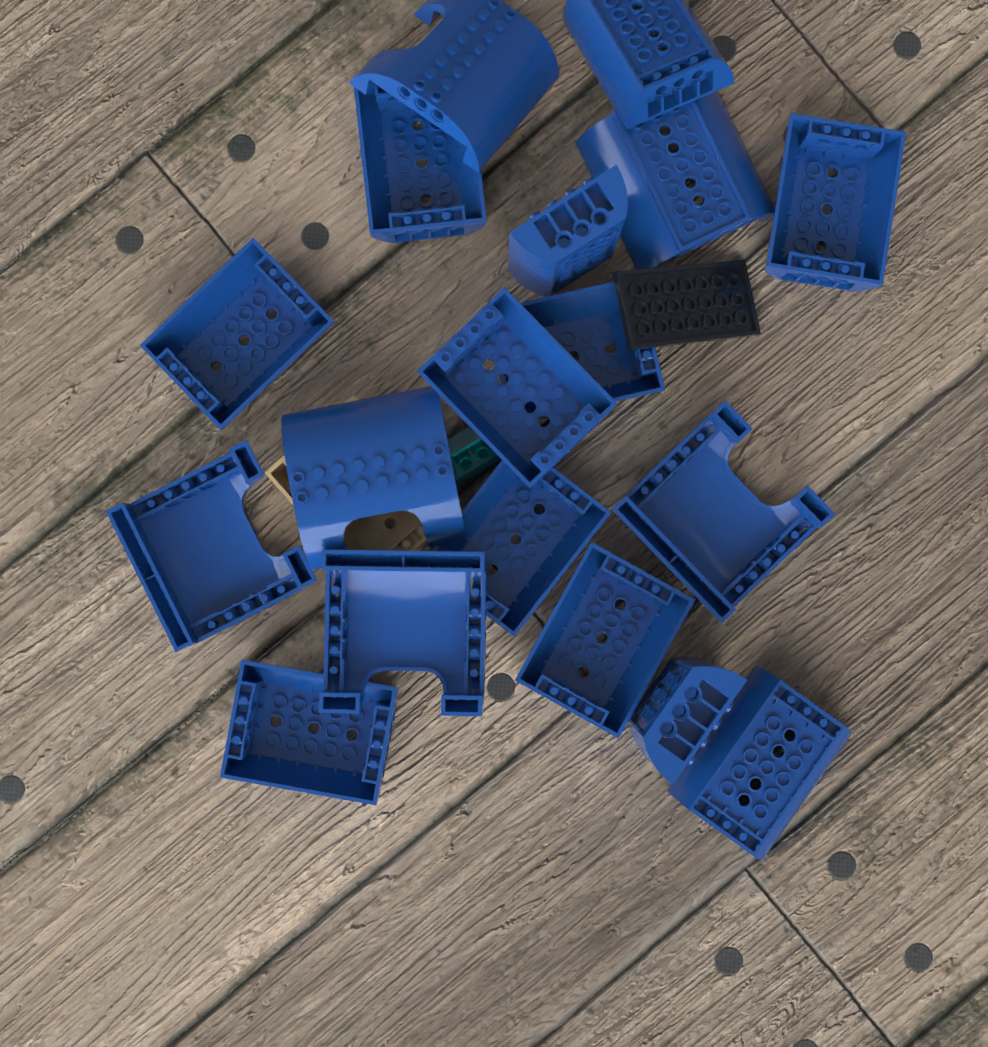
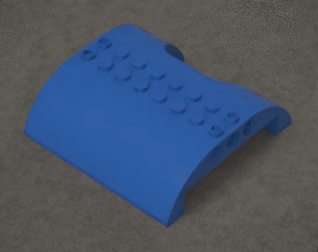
[350,0,559,173]
[281,386,467,570]
[612,400,835,623]
[106,440,318,652]
[319,549,487,717]

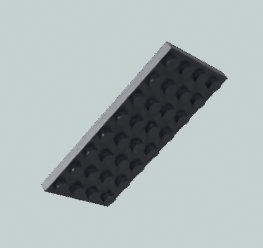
[612,260,761,351]

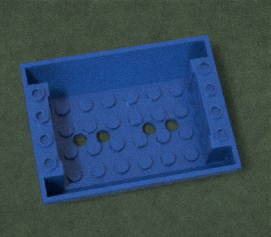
[564,0,734,129]
[508,165,628,297]
[417,287,618,488]
[628,657,747,785]
[667,665,852,861]

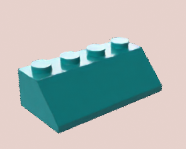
[448,427,501,486]

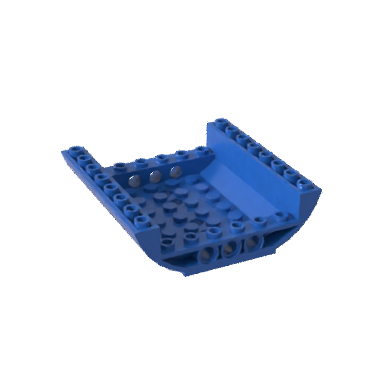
[575,91,775,270]

